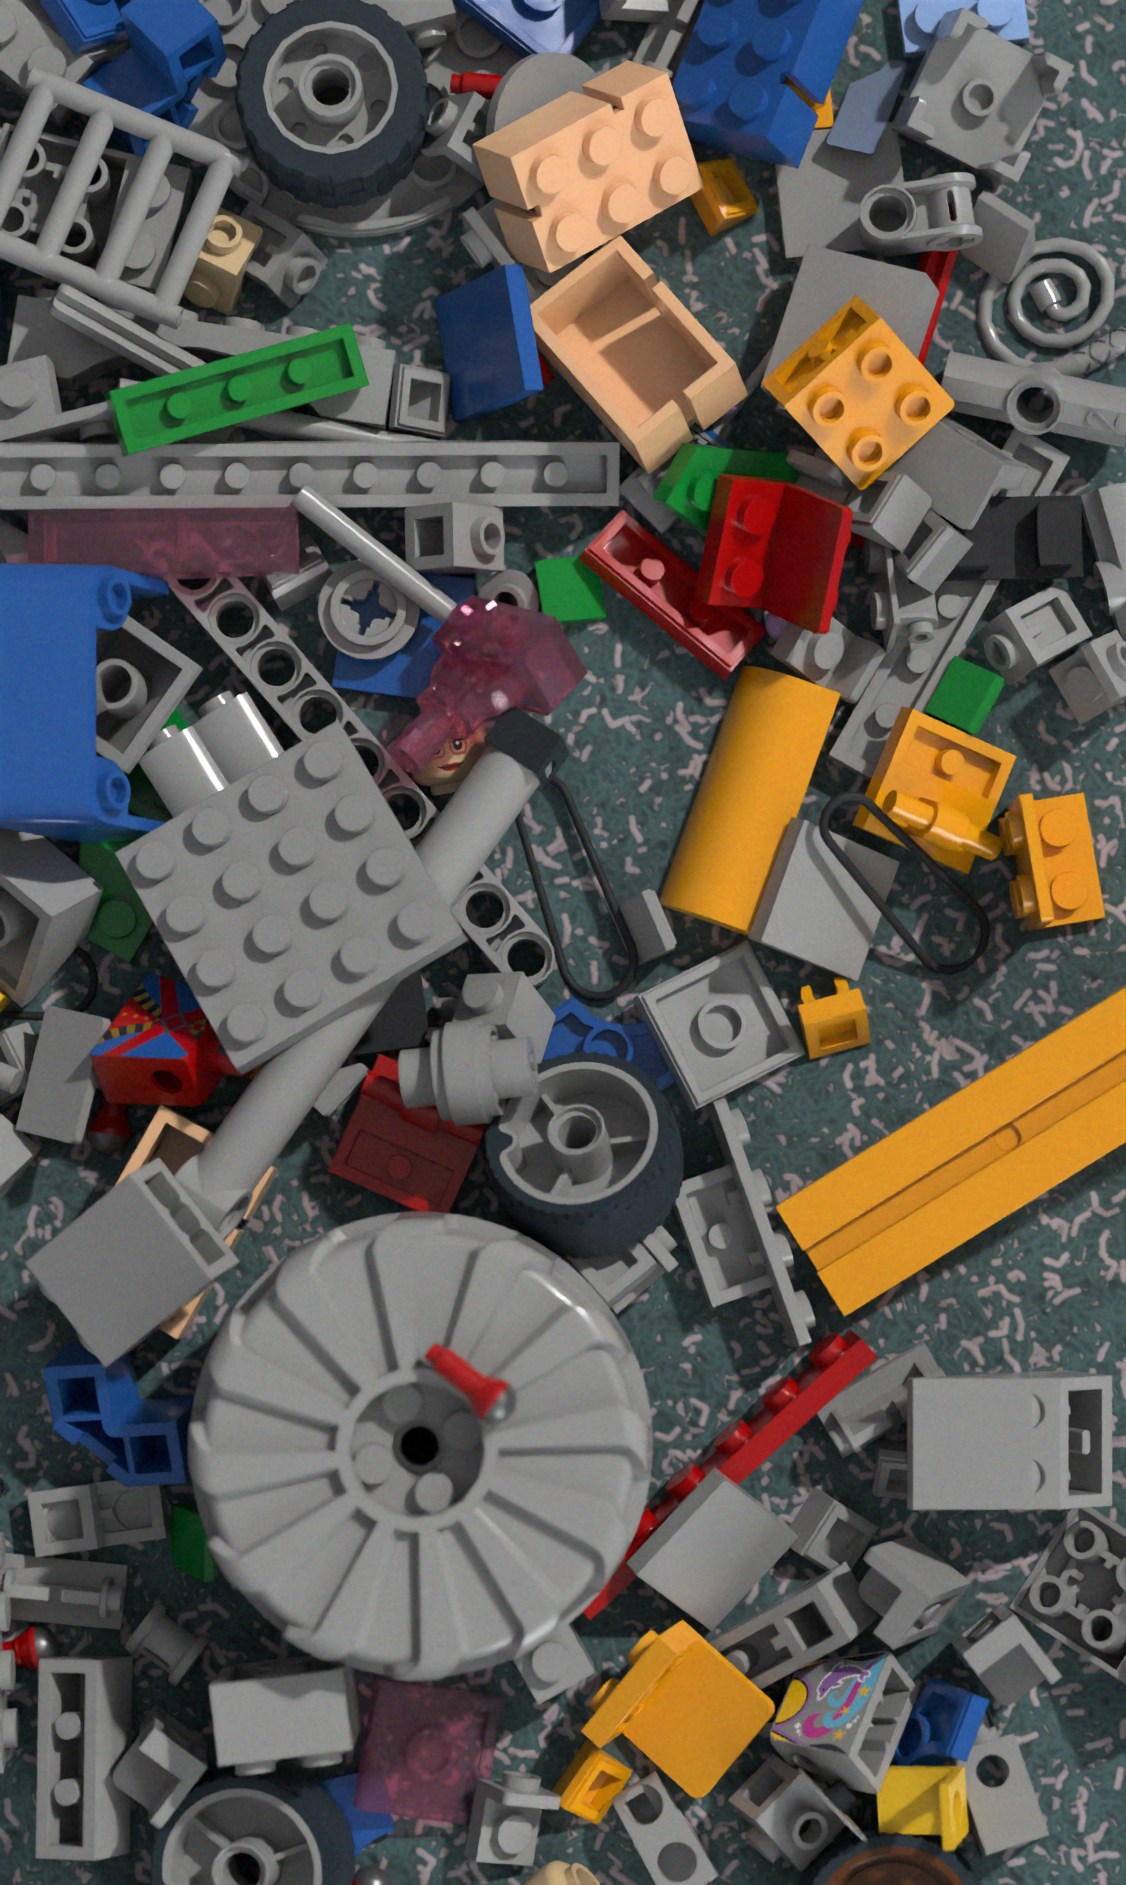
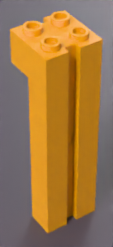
[775,984,1126,1317]

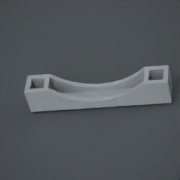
[7,289,398,430]

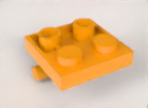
[853,706,1017,874]

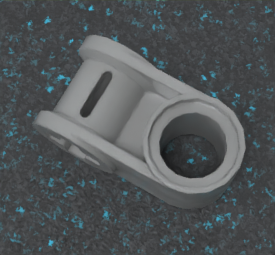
[859,172,984,257]

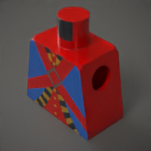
[89,973,257,1106]

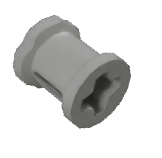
[124,1602,210,1687]

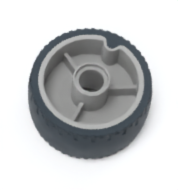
[485,1052,684,1259]
[150,1764,356,1885]

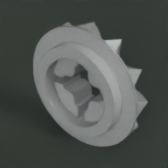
[318,559,420,660]

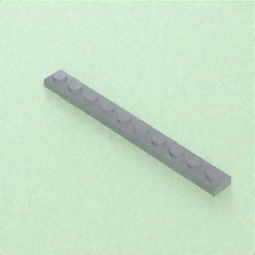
[0,440,620,510]

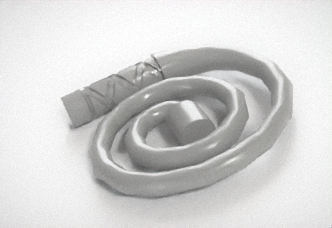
[977,237,1126,378]

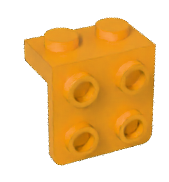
[581,1620,775,1798]

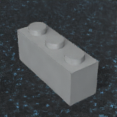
[36,1655,133,1861]

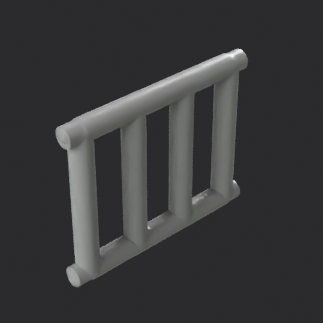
[0,67,249,330]

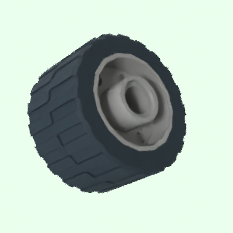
[234,0,430,209]

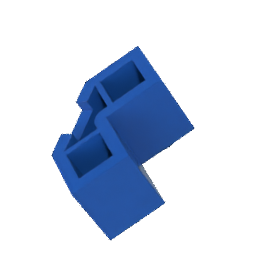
[82,0,227,157]
[43,1342,195,1487]

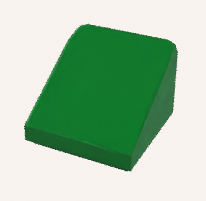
[534,557,607,628]
[171,1503,220,1582]

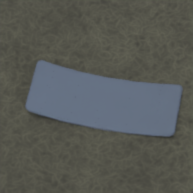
[826,59,907,155]

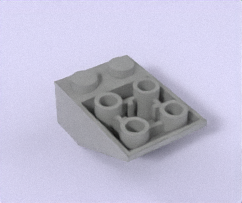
[0,123,194,294]
[907,1370,1112,1510]
[1009,1507,1126,1684]

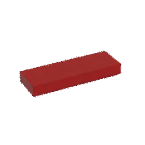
[579,509,767,681]

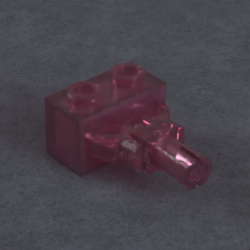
[387,595,587,774]

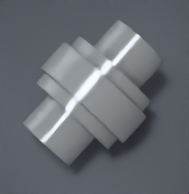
[398,1019,538,1126]

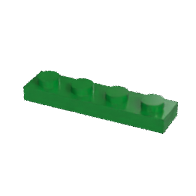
[104,323,369,457]

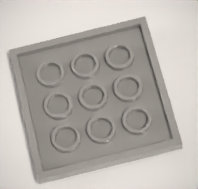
[115,720,468,1075]

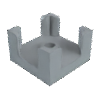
[890,8,1074,184]

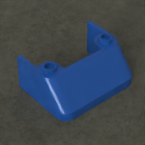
[0,563,169,844]

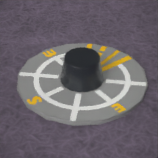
[797,1767,868,1842]

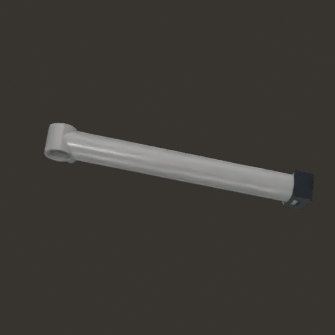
[174,703,570,1241]

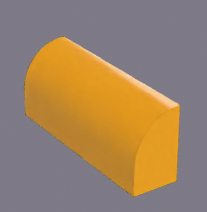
[659,666,841,937]

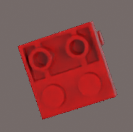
[327,1054,487,1213]

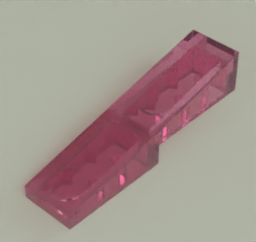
[28,508,299,579]

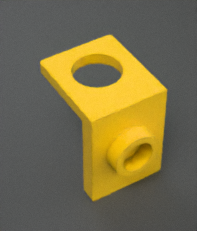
[877,1766,969,1851]

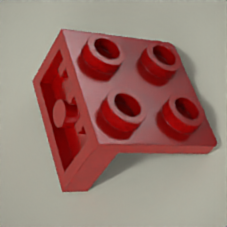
[694,474,853,634]

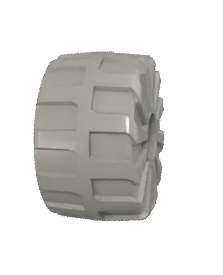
[188,1212,653,1681]

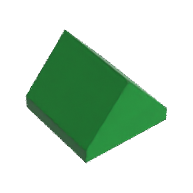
[925,655,1005,735]

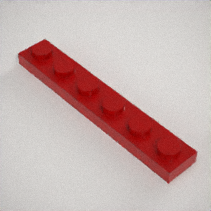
[582,1329,878,1620]

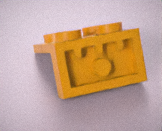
[761,295,954,490]
[998,792,1106,931]

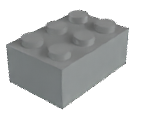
[209,1655,361,1775]

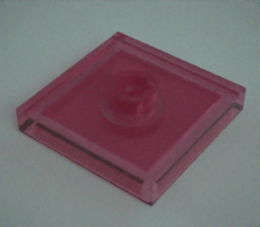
[353,1677,504,1825]

